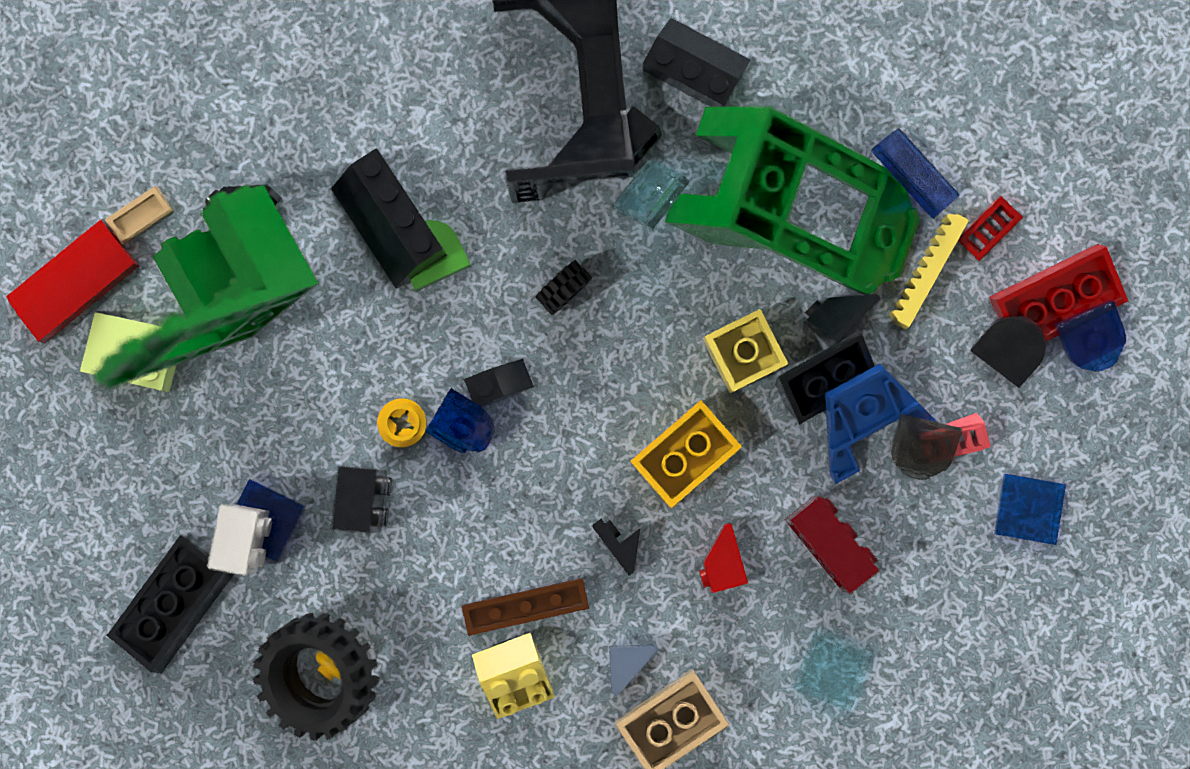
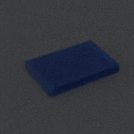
[871,128,960,219]

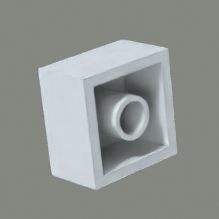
[208,504,272,575]

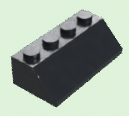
[330,148,447,289]

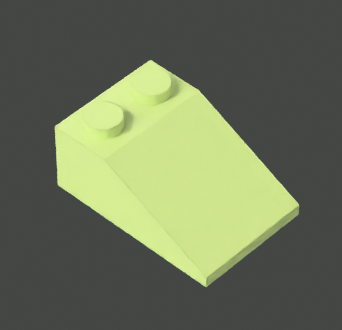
[80,312,183,393]

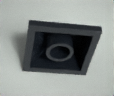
[804,294,881,347]

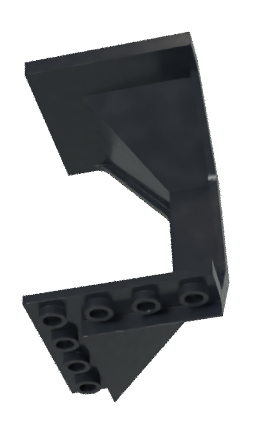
[492,0,635,203]

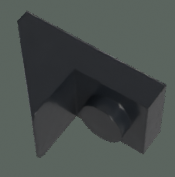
[592,519,640,576]

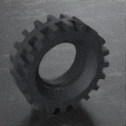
[253,613,379,741]

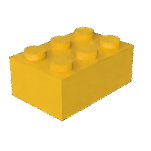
[630,400,742,508]

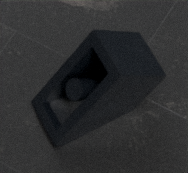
[464,359,534,409]

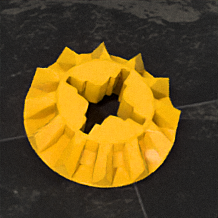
[377,398,427,448]

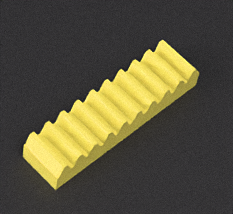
[888,214,969,330]

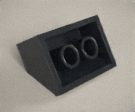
[642,18,751,107]
[775,331,875,425]

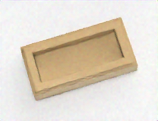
[105,185,174,246]

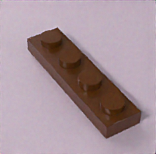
[461,578,589,636]

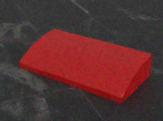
[6,219,139,344]
[989,244,1129,342]

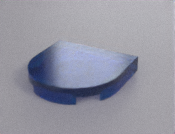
[1054,300,1126,372]
[425,388,495,453]

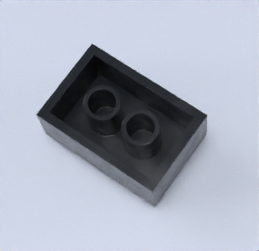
[331,466,392,533]

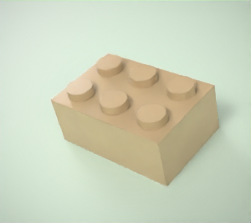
[615,669,729,769]

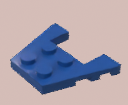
[825,364,940,484]

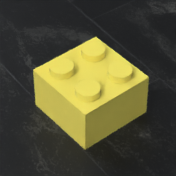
[703,309,788,394]

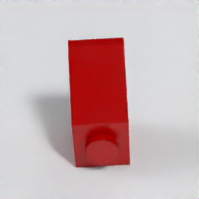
[699,523,748,593]

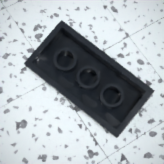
[106,535,235,674]

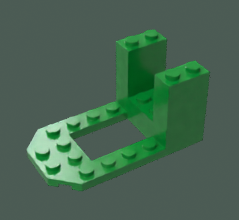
[665,107,920,295]
[92,185,319,389]

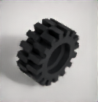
[535,260,592,315]

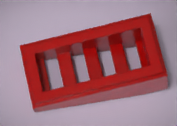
[958,195,1023,261]

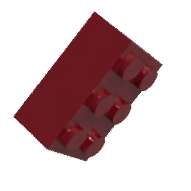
[784,496,880,594]

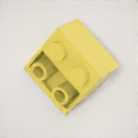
[472,633,555,719]

